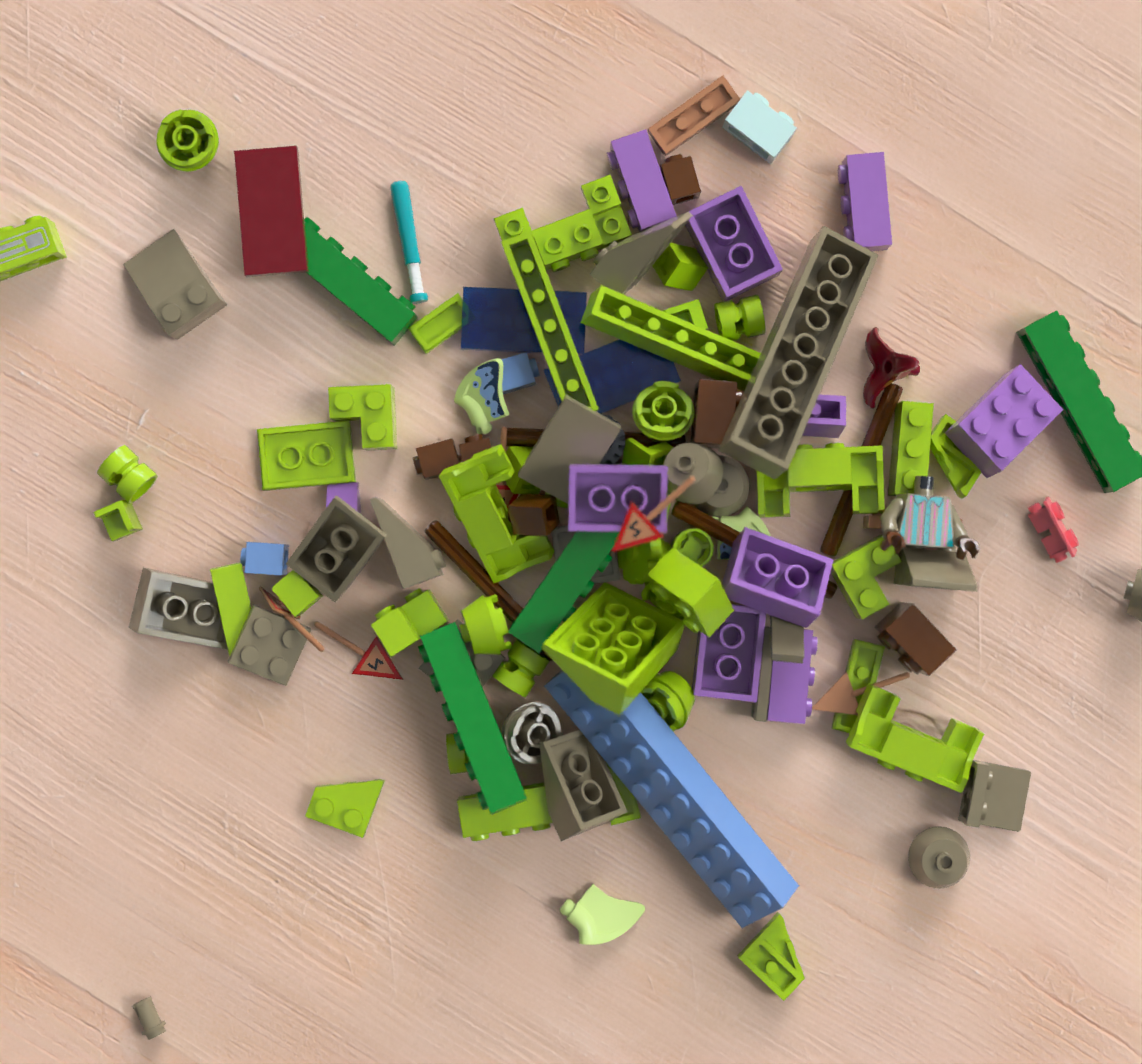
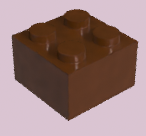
[690,379,742,449]
[874,602,957,676]

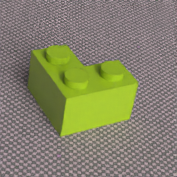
[328,384,397,451]
[830,535,902,620]
[647,547,734,637]
[371,588,449,657]

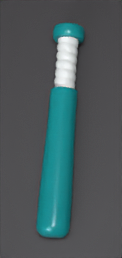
[390,181,428,304]

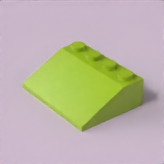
[542,582,685,716]

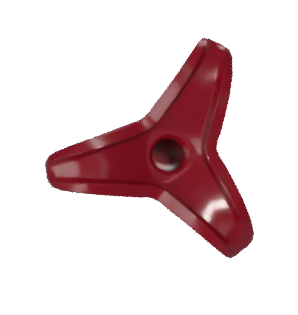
[863,327,920,409]

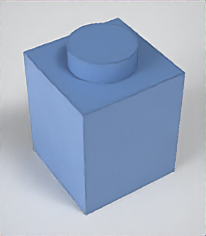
[501,352,540,395]
[240,542,289,575]

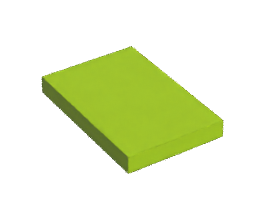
[257,420,356,491]

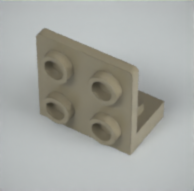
[958,760,1031,832]

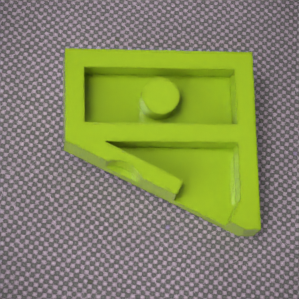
[930,414,982,499]
[305,779,385,838]
[737,912,805,1001]

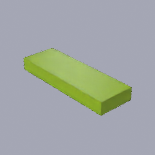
[210,562,251,657]
[831,639,885,733]

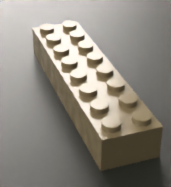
[718,226,878,479]

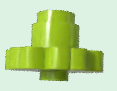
[617,539,671,584]

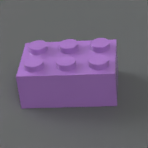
[685,186,783,302]
[945,364,1063,478]
[569,464,668,532]
[722,527,833,628]
[692,604,766,702]

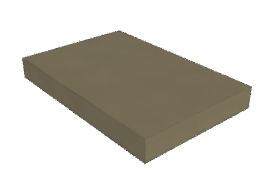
[518,395,621,505]

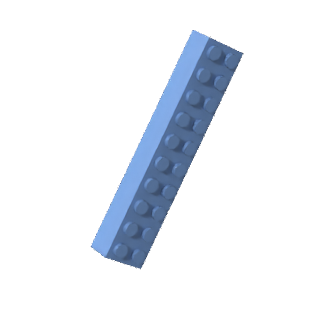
[544,670,799,928]

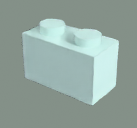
[722,90,797,164]

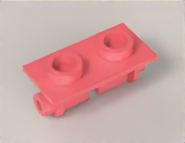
[1028,496,1079,563]

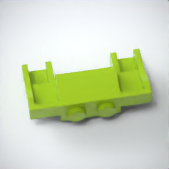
[494,175,632,272]
[757,443,885,518]
[439,444,555,583]
[846,683,984,793]

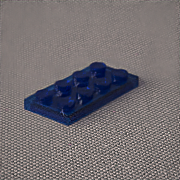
[461,287,587,355]
[543,339,681,413]

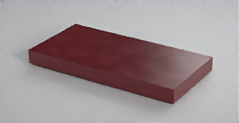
[234,145,309,277]

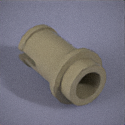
[132,996,166,1040]

